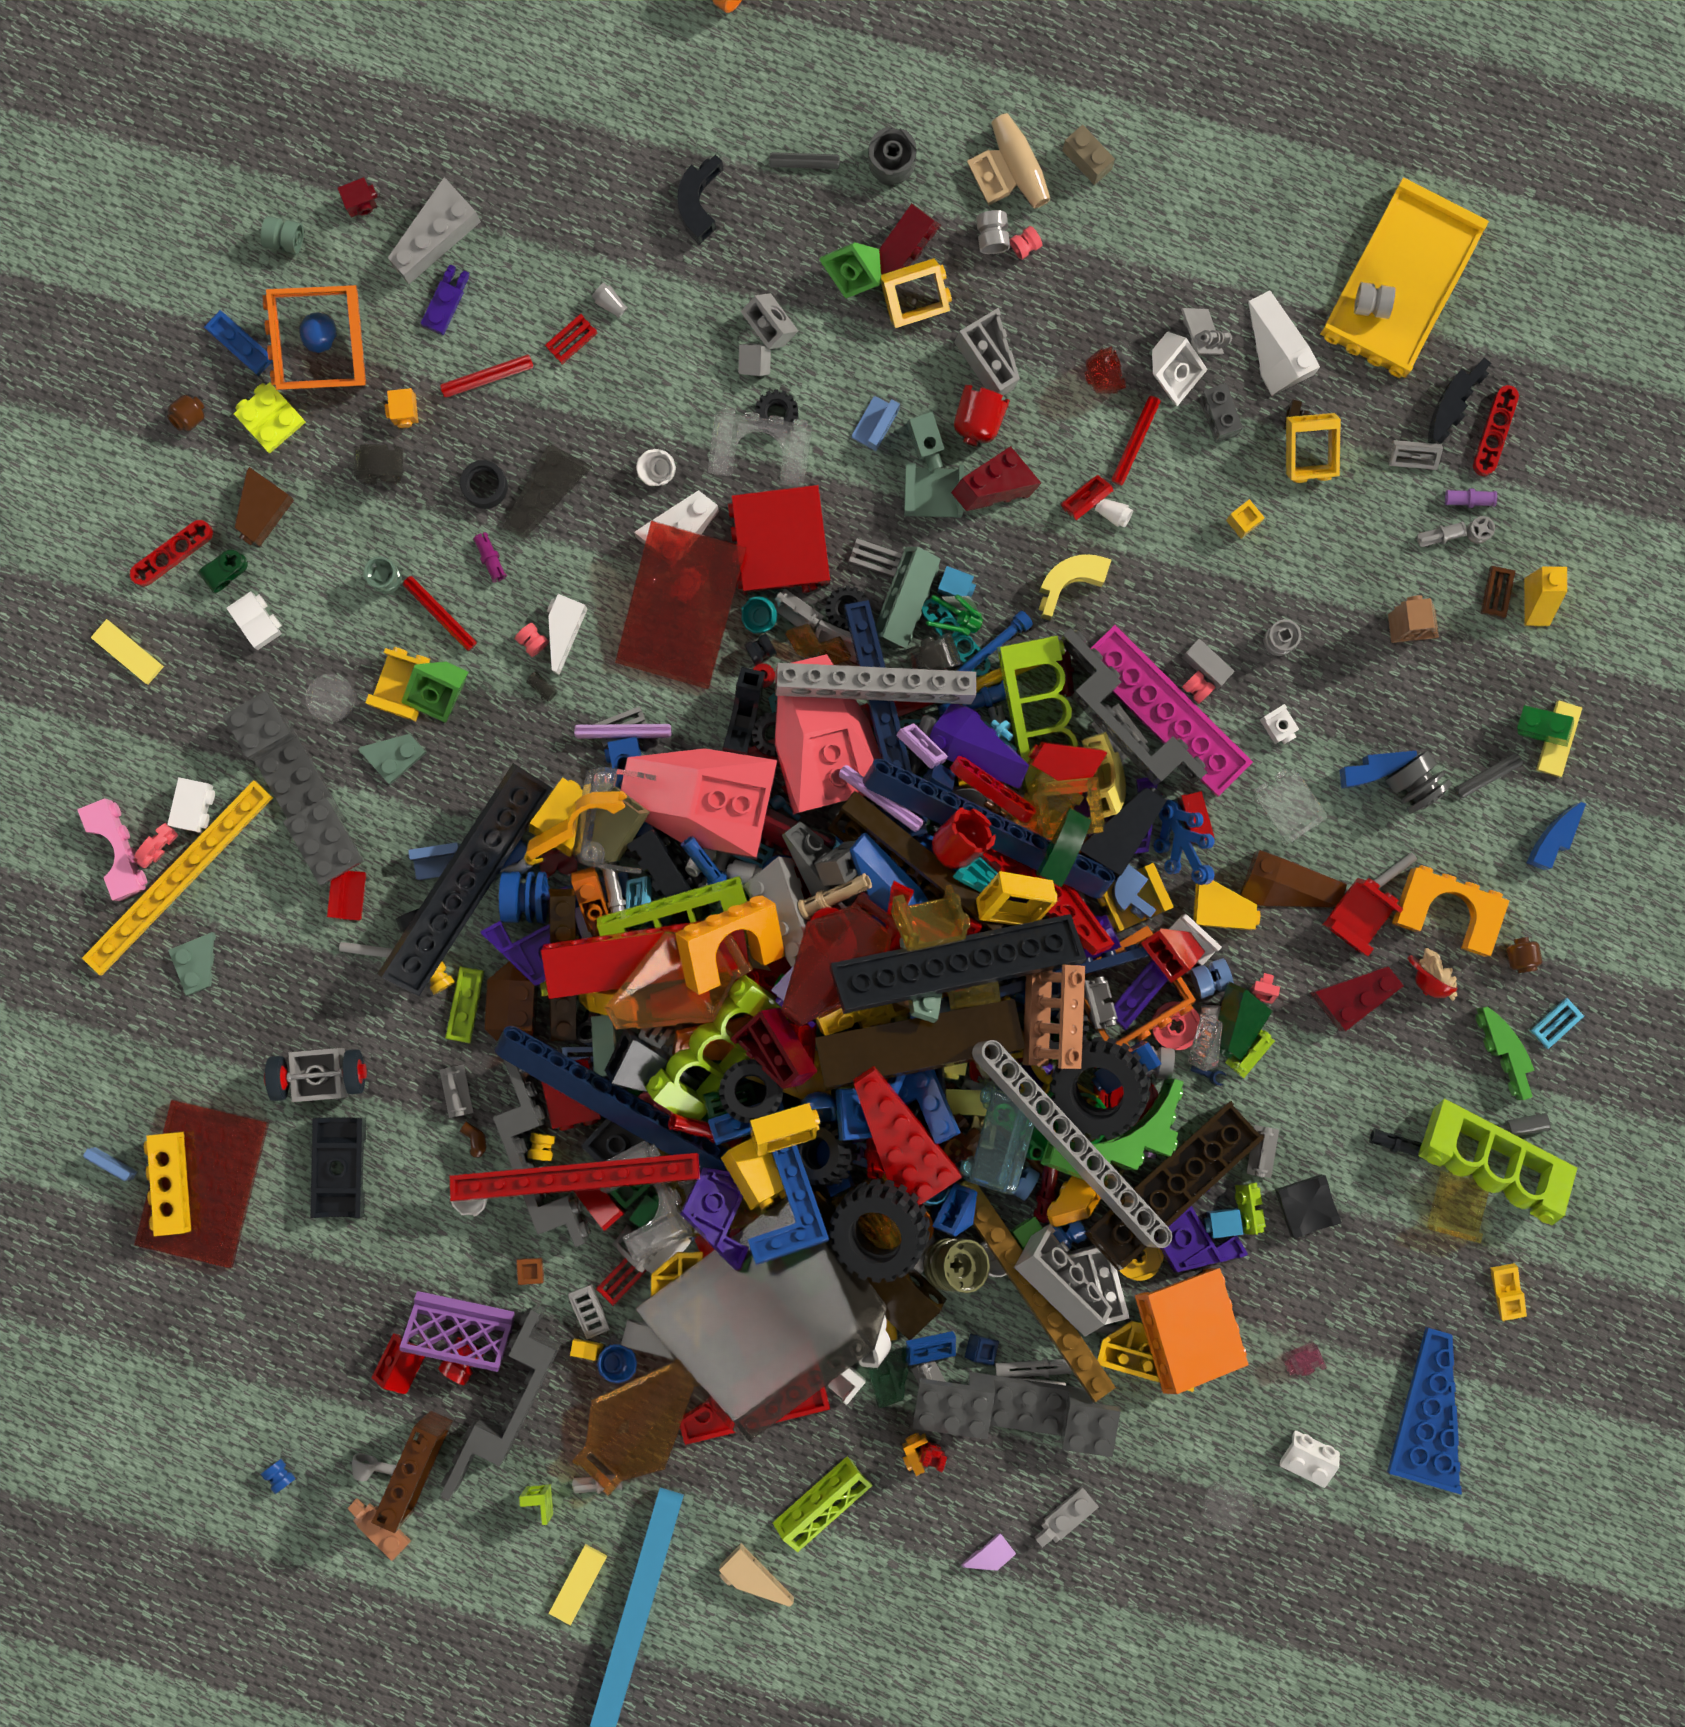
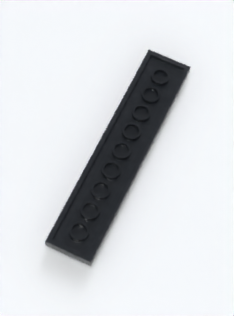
[377,763,553,996]
[829,914,1087,1014]

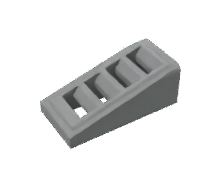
[567,1283,610,1339]

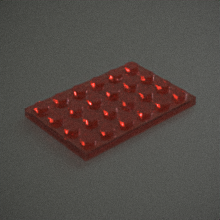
[615,520,747,689]
[134,1100,269,1268]

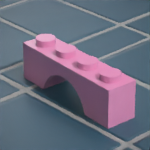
[77,798,147,902]

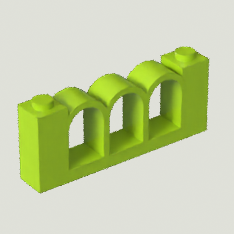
[997,636,1078,793]
[597,876,748,944]
[645,974,792,1120]
[1418,1098,1577,1225]

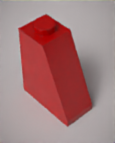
[1028,742,1107,795]
[1141,928,1205,983]
[573,1188,628,1231]

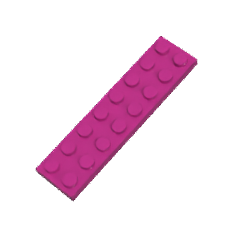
[1090,625,1253,797]

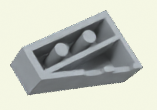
[954,308,1020,396]

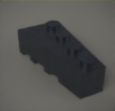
[627,830,710,925]

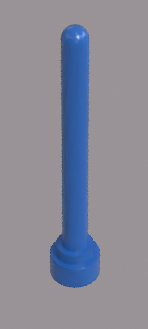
[957,611,1033,672]

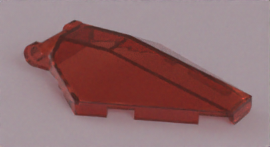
[781,892,903,1027]

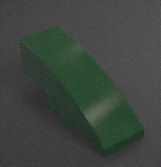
[1036,808,1092,887]

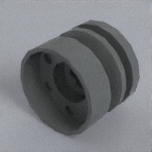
[1385,750,1453,814]

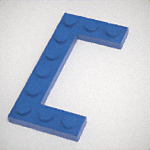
[816,1069,961,1197]
[708,1101,829,1265]

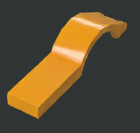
[526,791,627,860]

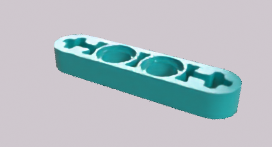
[922,599,990,677]

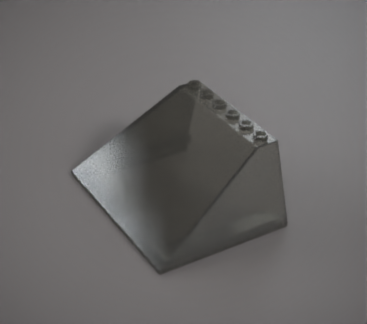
[636,1197,887,1442]

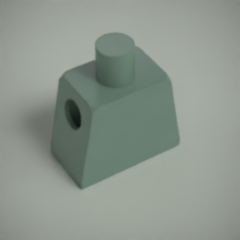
[906,411,944,471]

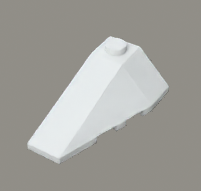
[1248,291,1320,396]

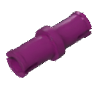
[473,532,507,583]

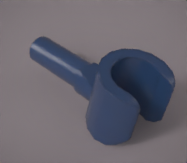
[1190,1065,1226,1086]

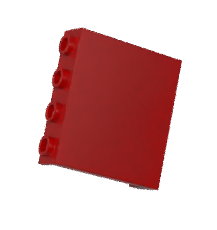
[728,485,830,595]

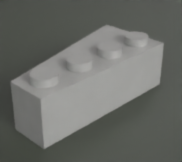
[388,177,480,284]
[1014,1224,1112,1336]

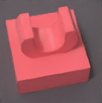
[1249,973,1280,1004]

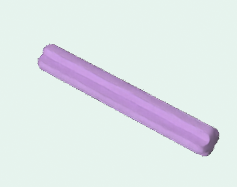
[574,724,671,739]
[839,765,923,832]

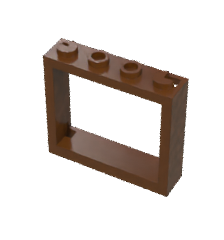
[371,1411,453,1533]

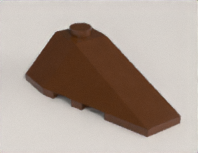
[1240,850,1347,907]

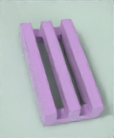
[896,723,948,769]

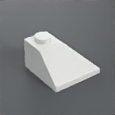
[1152,332,1208,406]

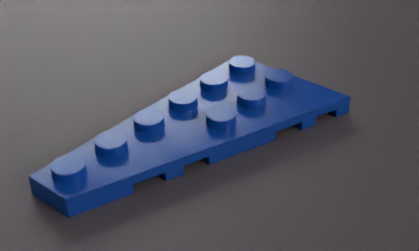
[1387,1327,1462,1495]

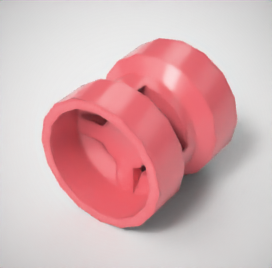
[1009,226,1043,260]
[515,623,549,657]
[1182,670,1216,704]

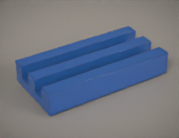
[906,1331,956,1366]

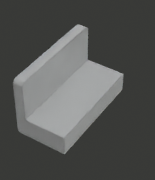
[1182,639,1235,690]

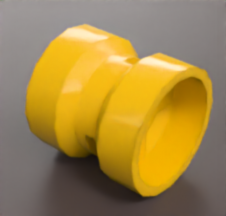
[430,961,455,995]
[527,1133,555,1161]

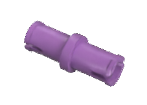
[1445,488,1497,508]

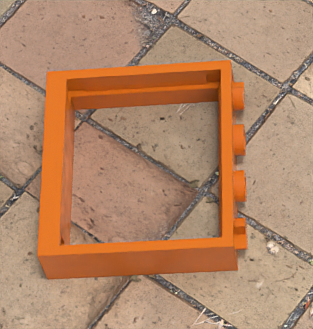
[262,285,366,390]
[1084,925,1196,1048]

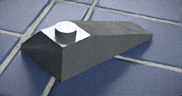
[782,822,867,914]

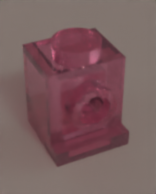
[1284,1342,1327,1376]

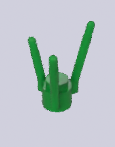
[926,595,983,636]

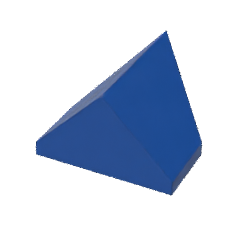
[931,1183,977,1236]

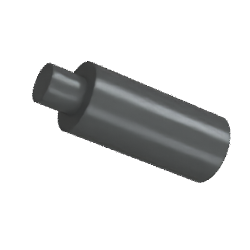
[1498,1113,1551,1137]

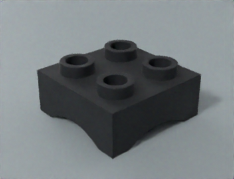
[1275,1174,1342,1239]

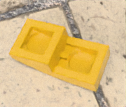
[1490,1263,1527,1321]

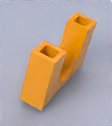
[1392,865,1510,957]
[675,895,785,995]

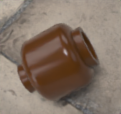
[167,395,205,431]
[1507,937,1543,974]

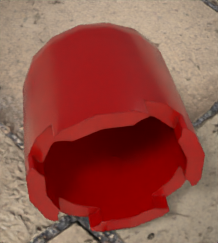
[954,385,1010,447]
[932,807,996,870]

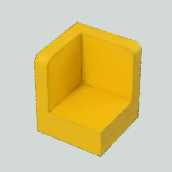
[1226,499,1265,539]

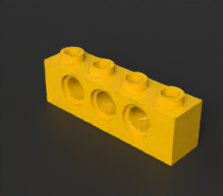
[144,1132,191,1236]

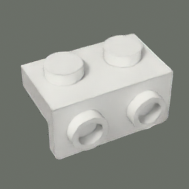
[1280,1431,1340,1488]

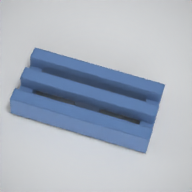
[83,1147,137,1181]

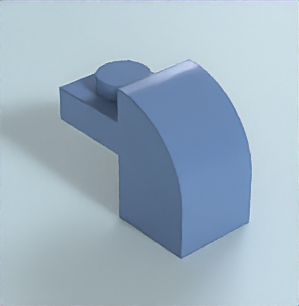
[1112,864,1156,919]

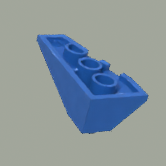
[850,833,933,937]

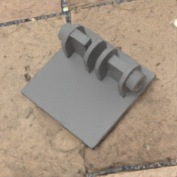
[1181,308,1232,355]

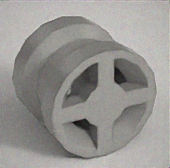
[1467,516,1495,544]

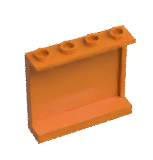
[1135,1268,1248,1394]

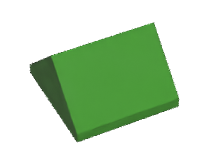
[819,242,881,299]

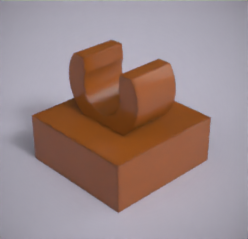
[517,1257,544,1285]

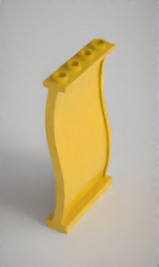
[1320,177,1489,378]

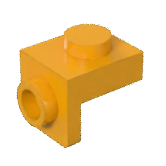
[903,1433,928,1476]

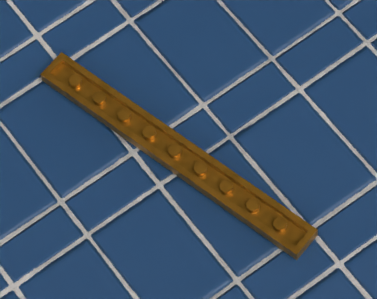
[960,1177,1116,1402]

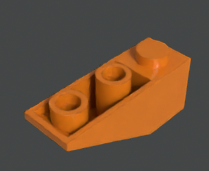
[571,866,610,937]

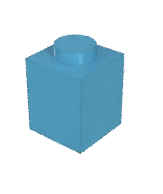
[937,566,976,598]
[1203,1208,1243,1238]

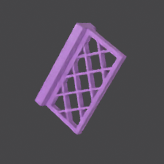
[400,1291,514,1372]

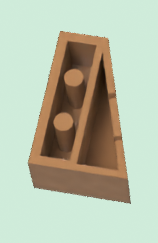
[1388,595,1439,643]

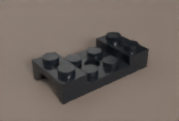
[310,1117,366,1218]

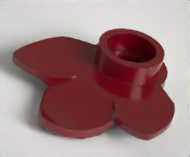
[539,839,585,878]

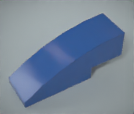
[1339,751,1417,789]
[1526,802,1586,870]

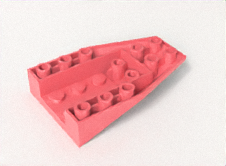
[775,654,881,815]
[621,748,777,860]

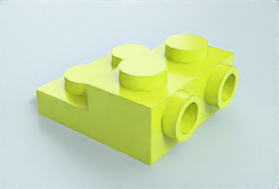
[234,382,306,454]

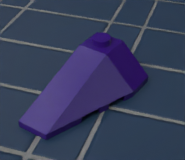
[929,704,1029,788]

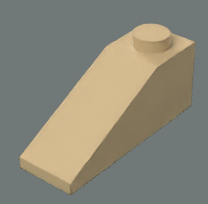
[719,1543,794,1607]

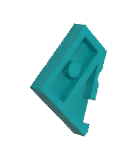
[953,857,998,892]

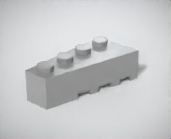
[743,857,817,967]

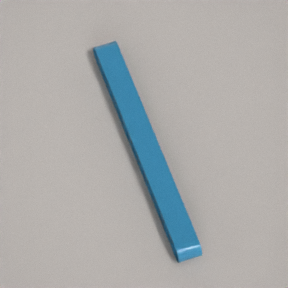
[590,1487,684,1727]

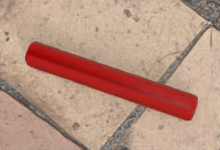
[440,355,533,398]
[1112,396,1161,485]
[402,576,477,651]

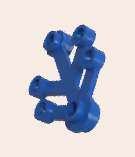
[1154,800,1214,885]

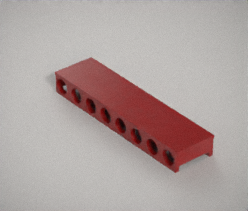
[541,921,750,999]

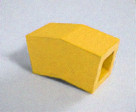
[570,1338,603,1361]

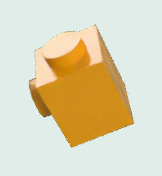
[385,388,418,428]

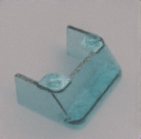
[957,1076,1039,1195]

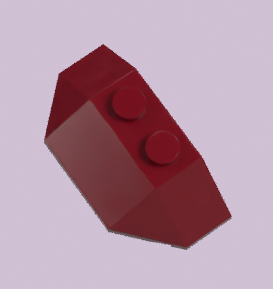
[761,807,836,858]

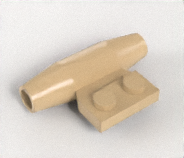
[967,113,1050,209]

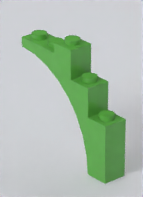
[1041,1078,1184,1182]

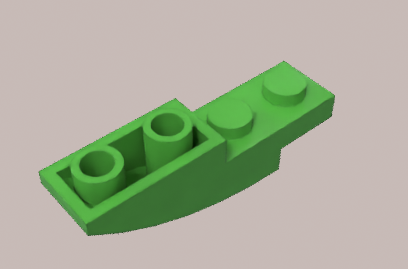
[1476,1007,1535,1100]

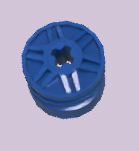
[499,871,550,923]

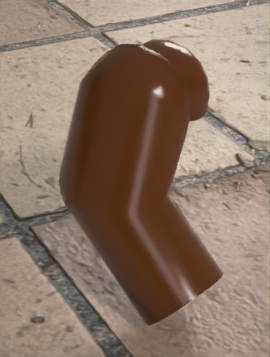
[459,1121,487,1158]

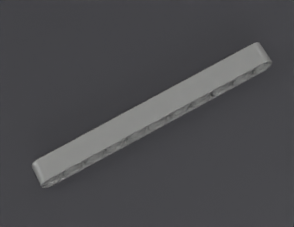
[972,1040,1172,1248]

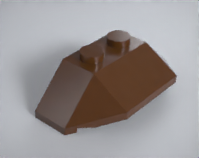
[485,961,538,1041]

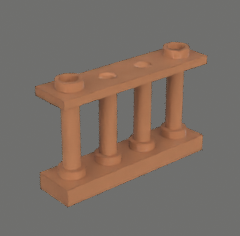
[1022,965,1085,1069]

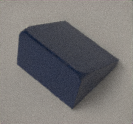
[964,1334,999,1365]

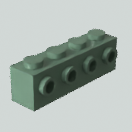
[875,547,941,649]

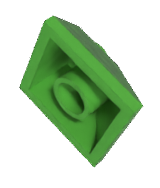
[401,662,469,723]

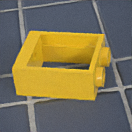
[881,258,952,328]
[1286,413,1341,483]
[976,871,1057,925]
[750,1103,820,1157]

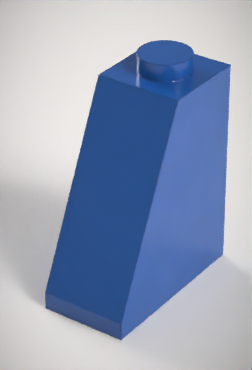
[1091,1040,1161,1094]

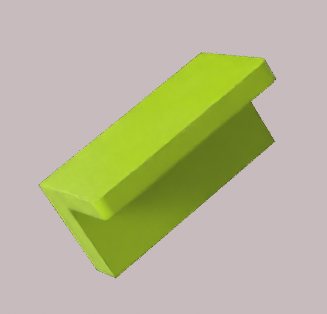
[519,1484,553,1525]

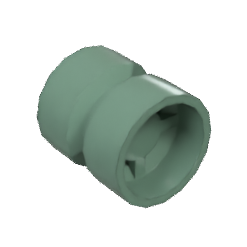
[261,216,304,254]
[364,556,402,594]

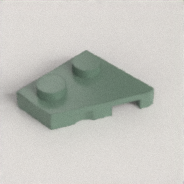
[358,734,427,785]
[168,932,216,996]

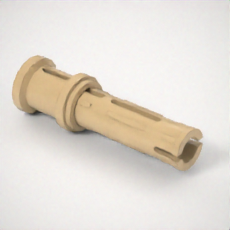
[798,873,872,921]

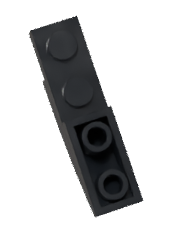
[1428,357,1492,444]

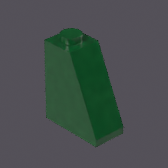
[1212,982,1273,1061]

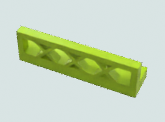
[772,1456,873,1552]

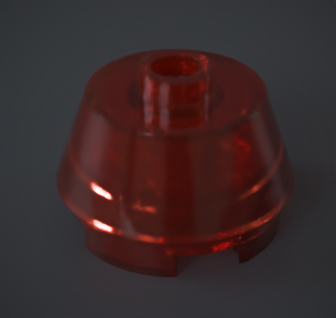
[1084,346,1126,394]

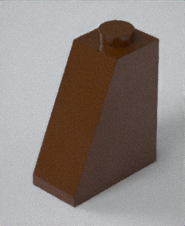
[235,467,294,546]

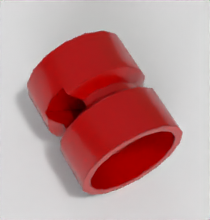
[438,1337,484,1385]

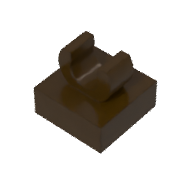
[1283,399,1312,429]

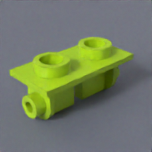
[1225,1029,1275,1079]
[1235,1182,1266,1235]

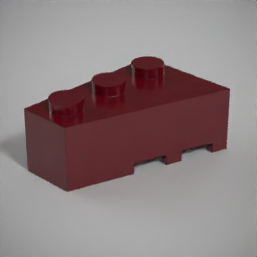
[879,203,942,275]
[951,446,1041,511]
[1309,966,1404,1031]
[730,1007,818,1089]

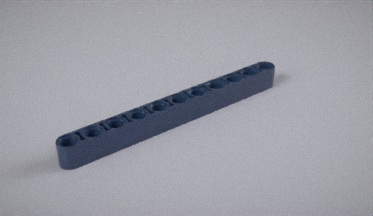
[863,759,1115,899]
[494,1026,729,1171]

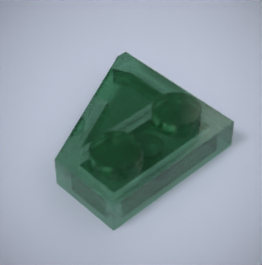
[867,1346,909,1408]

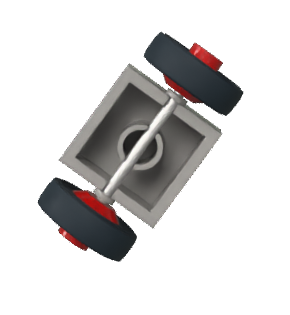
[264,1048,367,1102]

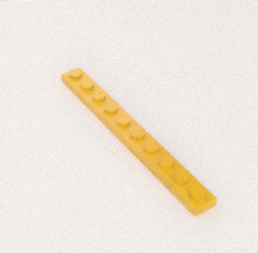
[82,780,273,975]

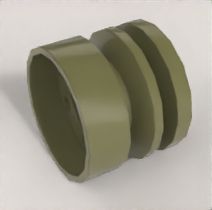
[923,1238,990,1293]

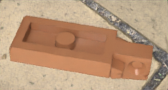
[347,1498,411,1561]

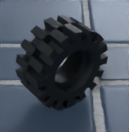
[755,389,799,437]
[826,586,868,632]
[752,711,778,757]

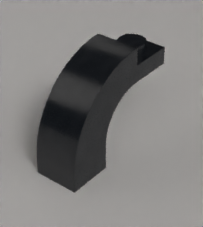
[677,154,724,245]
[722,667,765,755]

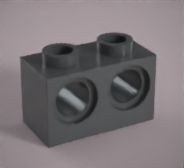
[1199,383,1243,443]
[814,840,858,886]

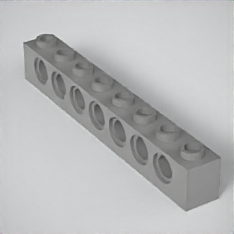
[775,663,976,704]

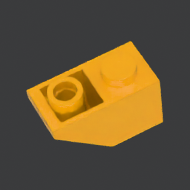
[1047,1176,1101,1227]

